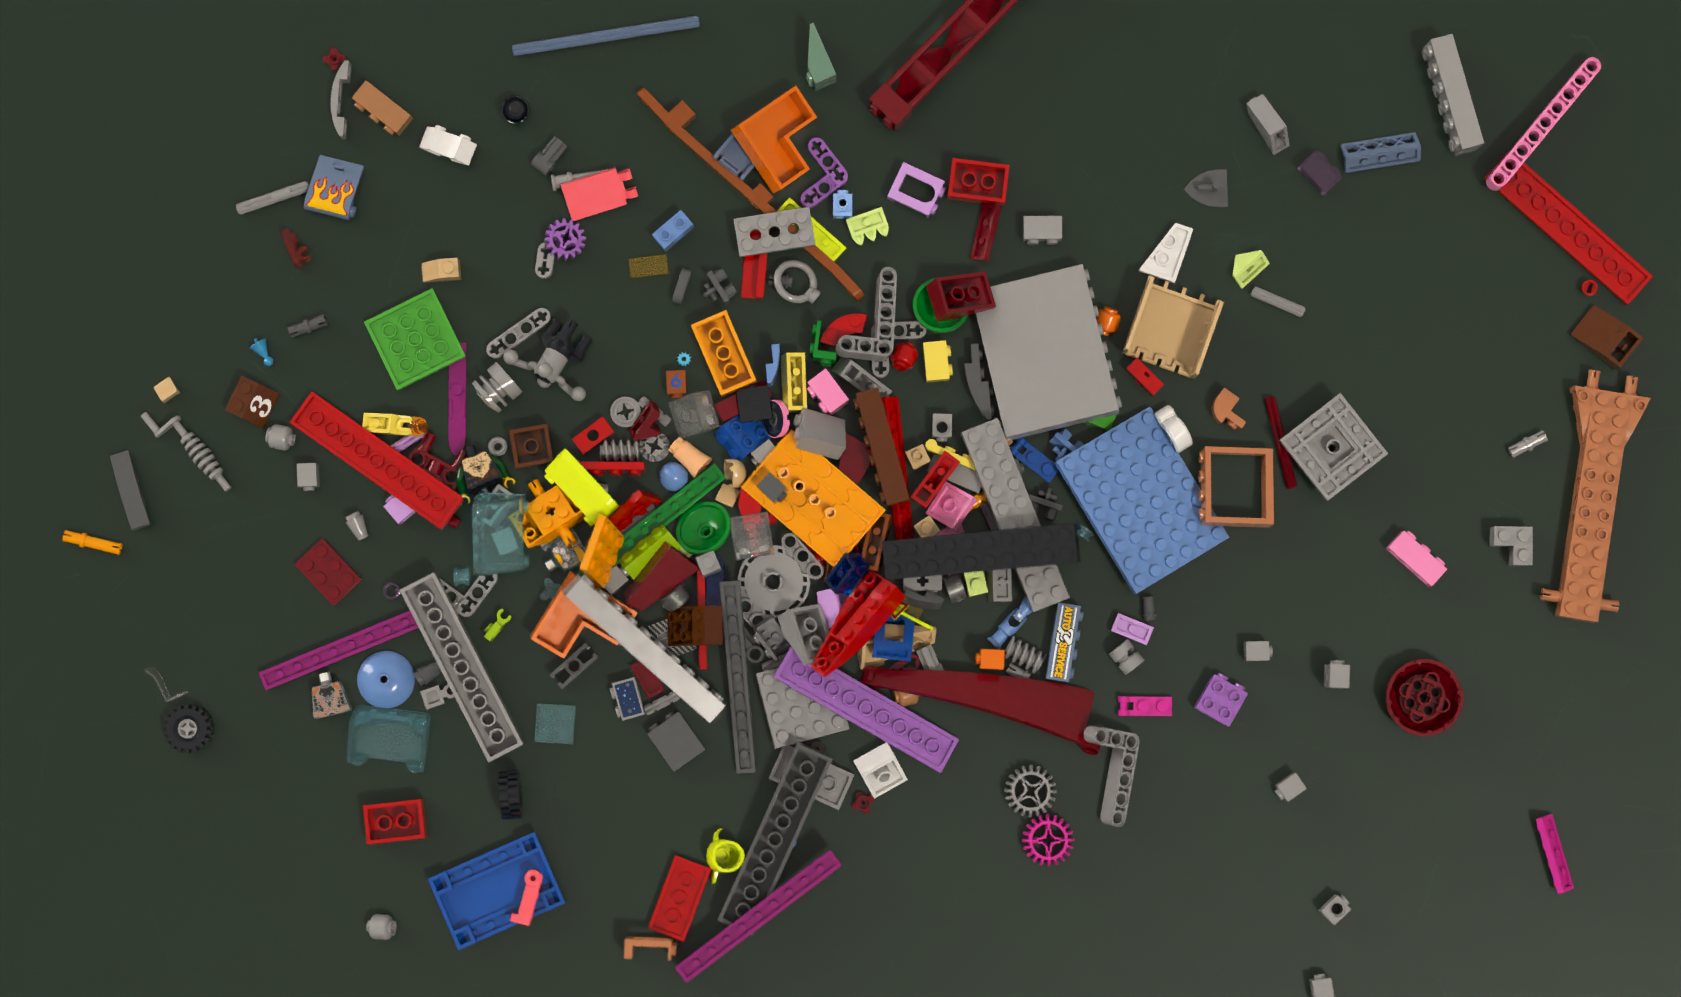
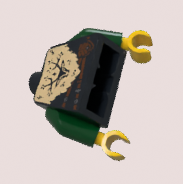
[455,445,515,505]

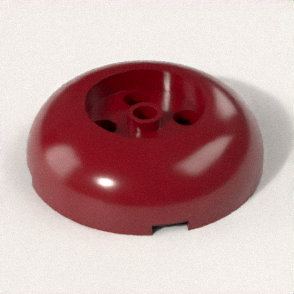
[1385,659,1463,736]

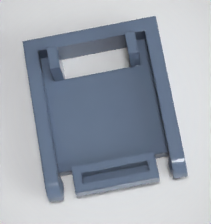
[712,133,755,181]

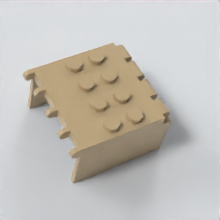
[1122,275,1224,379]

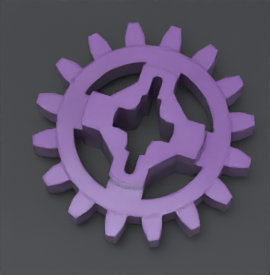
[544,218,586,261]

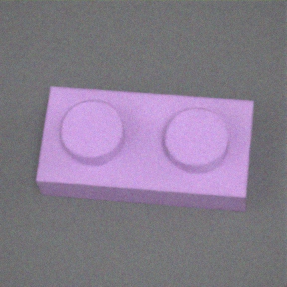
[1111,613,1154,645]

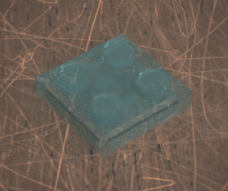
[534,703,576,744]

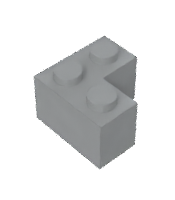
[1489,526,1533,566]

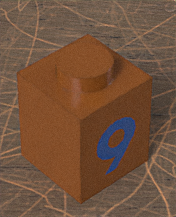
[666,370,687,399]

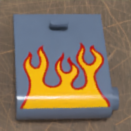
[304,155,364,220]

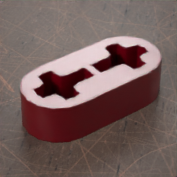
[889,654,920,670]

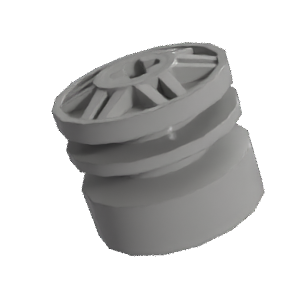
[472,362,523,413]

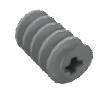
[600,439,639,462]
[1004,635,1047,674]

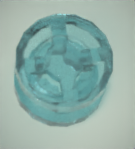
[453,567,471,586]

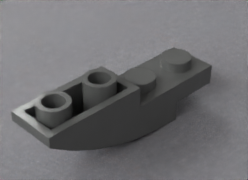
[964,344,995,421]

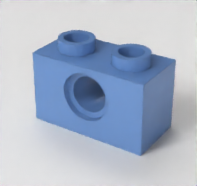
[652,210,694,252]

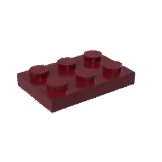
[294,538,362,606]

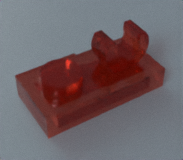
[281,228,311,269]

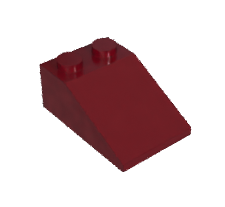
[926,271,996,322]

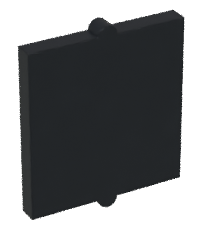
[736,385,772,423]

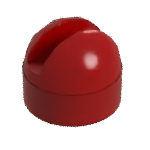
[1582,280,1598,296]

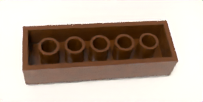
[853,387,910,508]

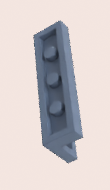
[1341,132,1421,173]

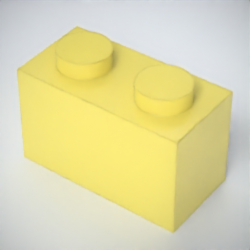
[923,340,953,382]

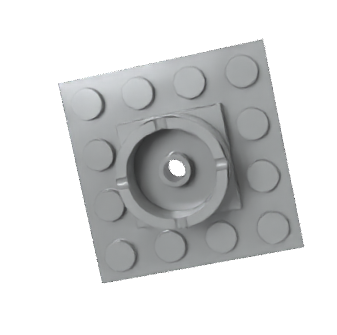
[1279,393,1388,501]

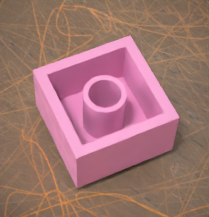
[806,369,849,416]

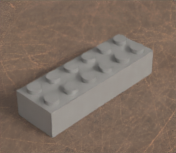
[1422,34,1484,156]

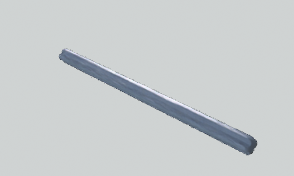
[512,16,700,56]

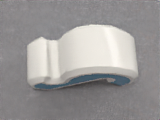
[1154,405,1193,453]

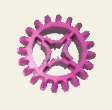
[1022,814,1074,866]

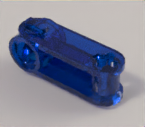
[706,554,724,606]

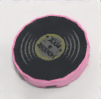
[763,400,790,438]

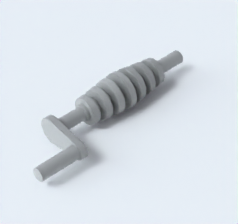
[141,412,231,492]

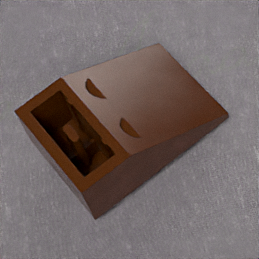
[1570,305,1644,370]
[667,606,723,646]

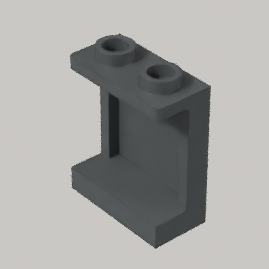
[647,711,706,772]

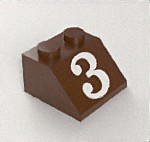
[225,376,280,428]

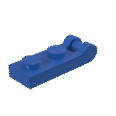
[1009,438,1059,483]

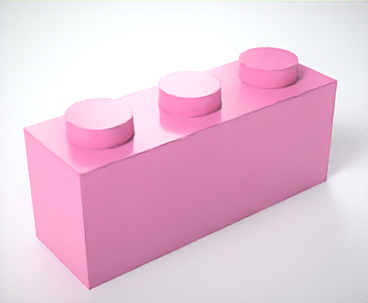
[1385,531,1447,587]

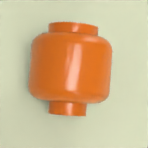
[1096,306,1121,336]

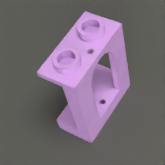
[887,162,946,218]

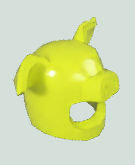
[706,828,745,884]

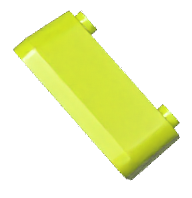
[544,448,619,527]

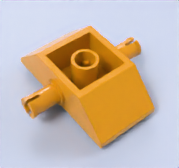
[508,479,586,548]

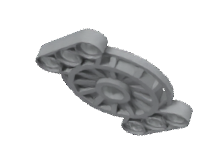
[738,533,825,628]

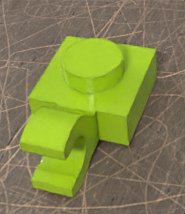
[484,609,512,642]

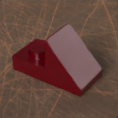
[629,400,662,441]

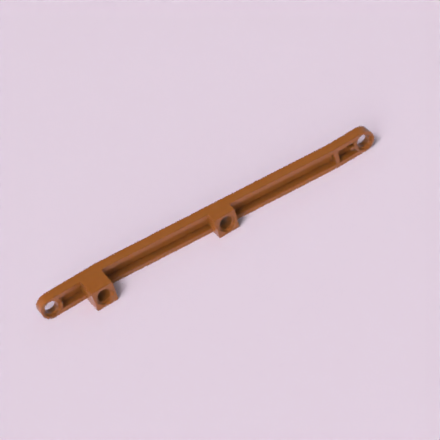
[636,87,865,302]

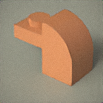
[1212,387,1246,430]

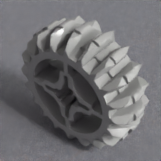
[1004,765,1057,817]

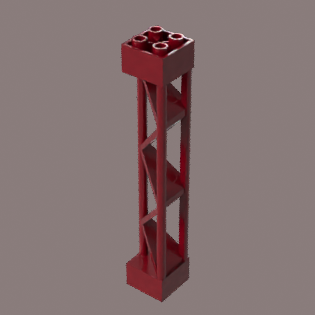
[868,0,1019,132]

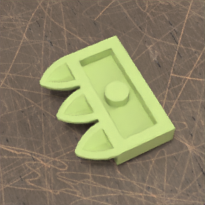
[846,207,889,245]

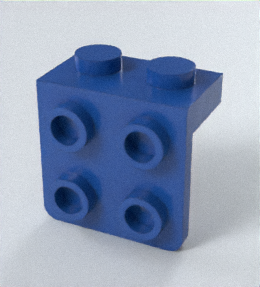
[714,414,771,461]

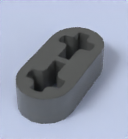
[672,268,692,305]

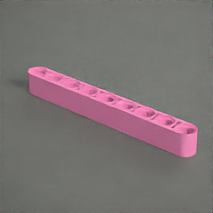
[1486,57,1601,191]

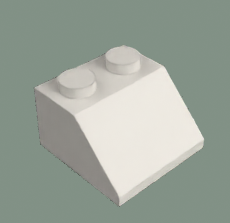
[854,743,908,799]

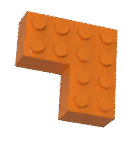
[731,86,817,194]
[530,570,638,659]

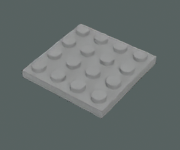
[755,668,849,749]

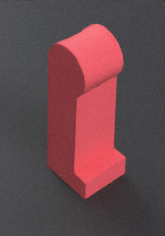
[510,870,543,926]

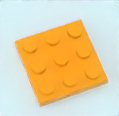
[580,515,624,589]

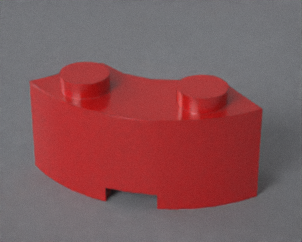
[820,314,867,348]

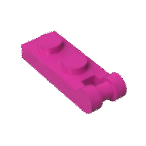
[1118,696,1172,716]

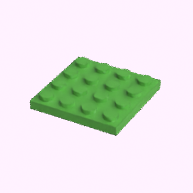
[364,288,466,391]

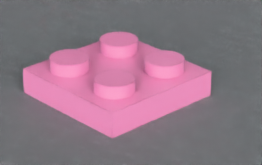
[925,482,977,531]

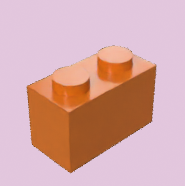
[975,649,1004,670]

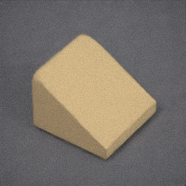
[153,377,180,403]
[715,483,740,508]

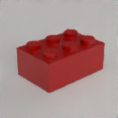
[947,158,1010,206]
[363,799,428,844]

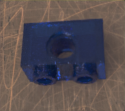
[824,553,870,594]

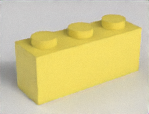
[781,353,807,413]

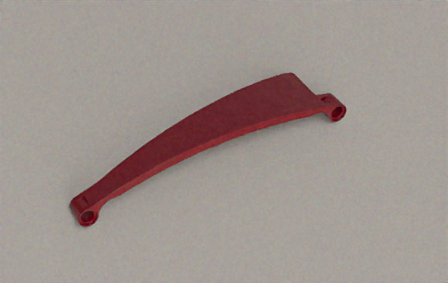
[860,666,1100,755]

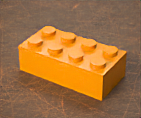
[691,310,757,397]

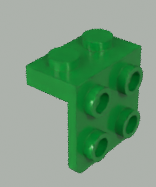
[809,320,837,367]

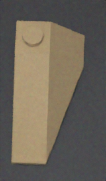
[857,624,936,670]

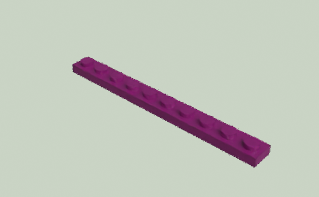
[259,611,419,690]
[675,849,842,983]

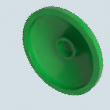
[913,278,968,333]
[676,502,732,555]

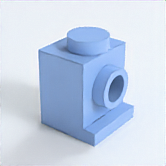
[833,190,852,219]

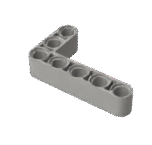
[835,267,897,362]
[1084,726,1139,827]

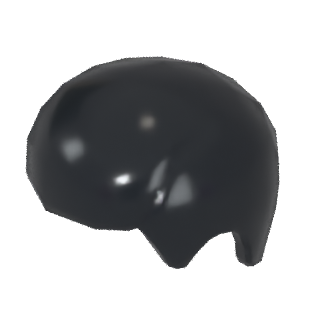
[500,95,530,124]

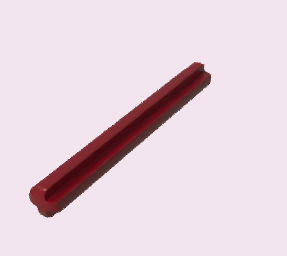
[1265,396,1297,489]

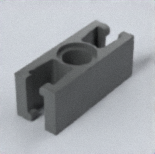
[550,643,599,689]

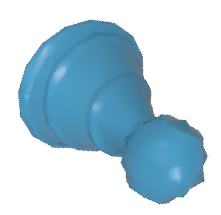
[250,338,274,367]

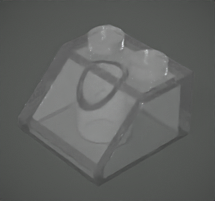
[669,390,720,439]
[730,512,774,560]

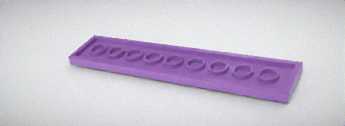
[773,646,959,773]

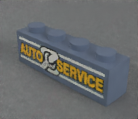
[1045,602,1084,682]

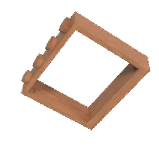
[1198,446,1274,528]

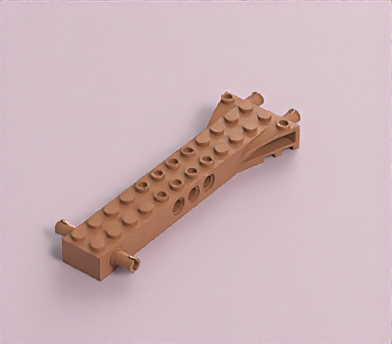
[1540,370,1651,623]

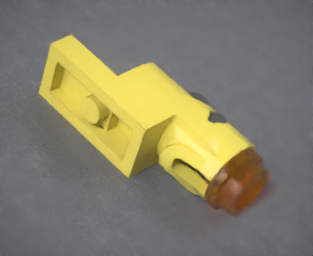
[362,413,428,436]

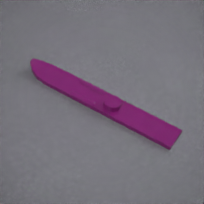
[448,343,466,456]

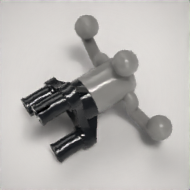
[503,318,593,401]

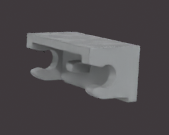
[987,569,1012,602]

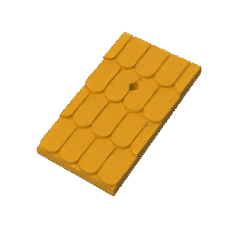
[740,429,886,568]

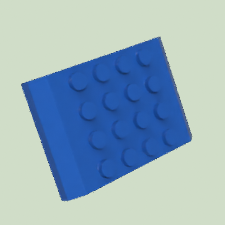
[428,832,566,950]

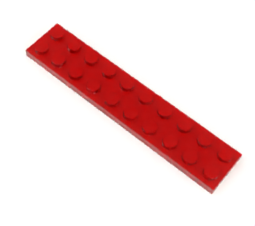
[1484,150,1653,305]
[289,392,464,530]

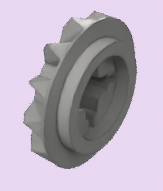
[610,397,641,427]
[639,434,670,462]

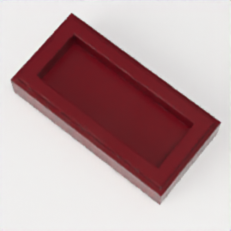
[630,661,665,699]

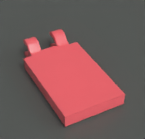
[560,167,638,221]

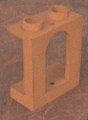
[624,936,677,960]

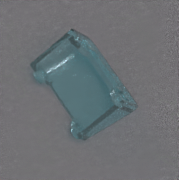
[472,493,529,576]
[346,705,431,773]

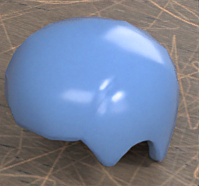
[658,462,688,492]

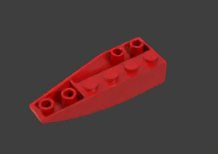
[811,570,905,677]

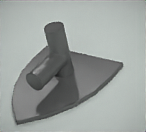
[1183,169,1228,207]

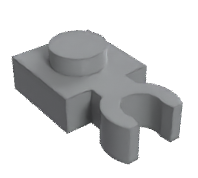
[420,684,454,710]

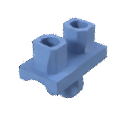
[1049,429,1084,461]

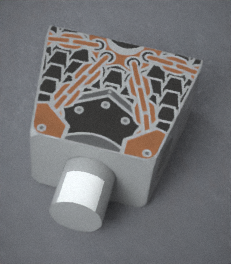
[312,672,353,719]

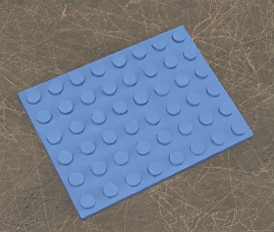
[1055,407,1230,595]

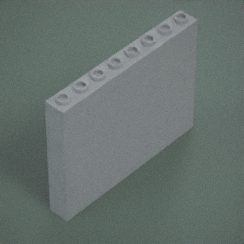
[976,264,1122,441]

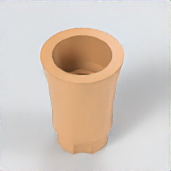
[669,437,712,478]

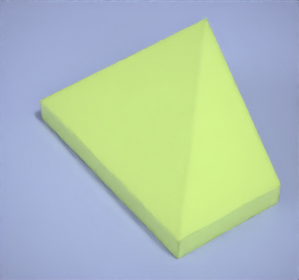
[1232,250,1270,289]

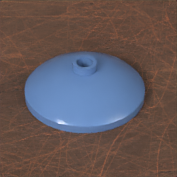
[357,651,415,709]

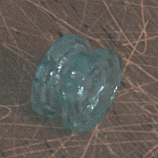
[1078,524,1094,542]

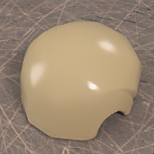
[724,459,746,488]

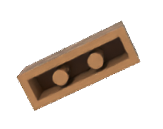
[352,80,413,136]

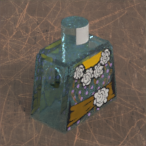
[544,528,586,572]

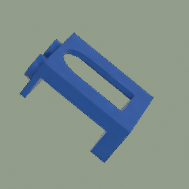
[872,614,915,662]

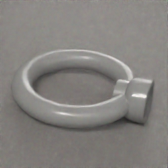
[774,260,821,304]

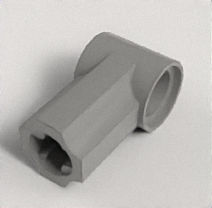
[916,645,944,671]

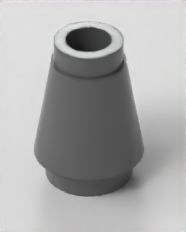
[413,662,442,686]

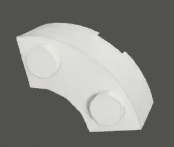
[419,125,477,166]

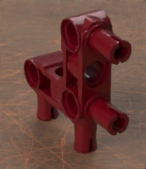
[408,431,478,529]

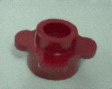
[323,48,346,71]
[852,792,874,814]

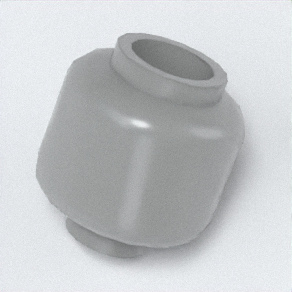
[265,424,296,451]
[366,914,397,940]

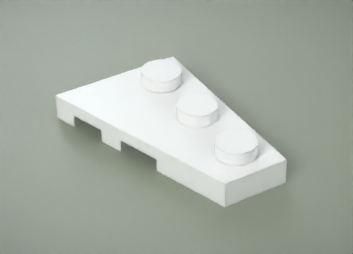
[1138,223,1193,283]

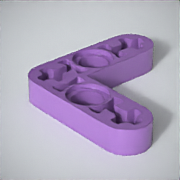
[801,137,848,209]

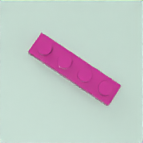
[1536,814,1574,894]

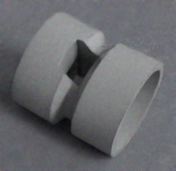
[1109,639,1144,675]

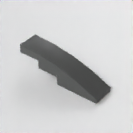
[110,450,151,531]

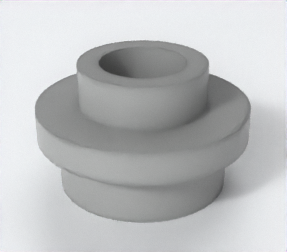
[488,437,507,456]

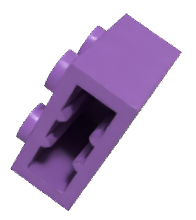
[1194,673,1248,727]

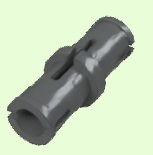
[288,314,328,338]

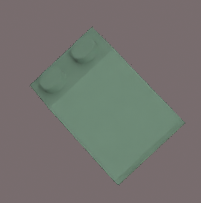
[806,23,836,91]

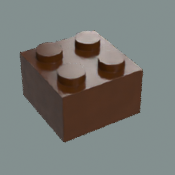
[509,424,555,470]

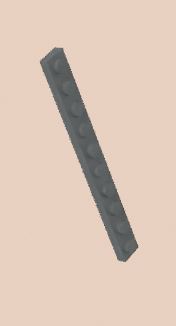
[720,580,757,774]

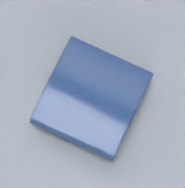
[766,344,780,387]

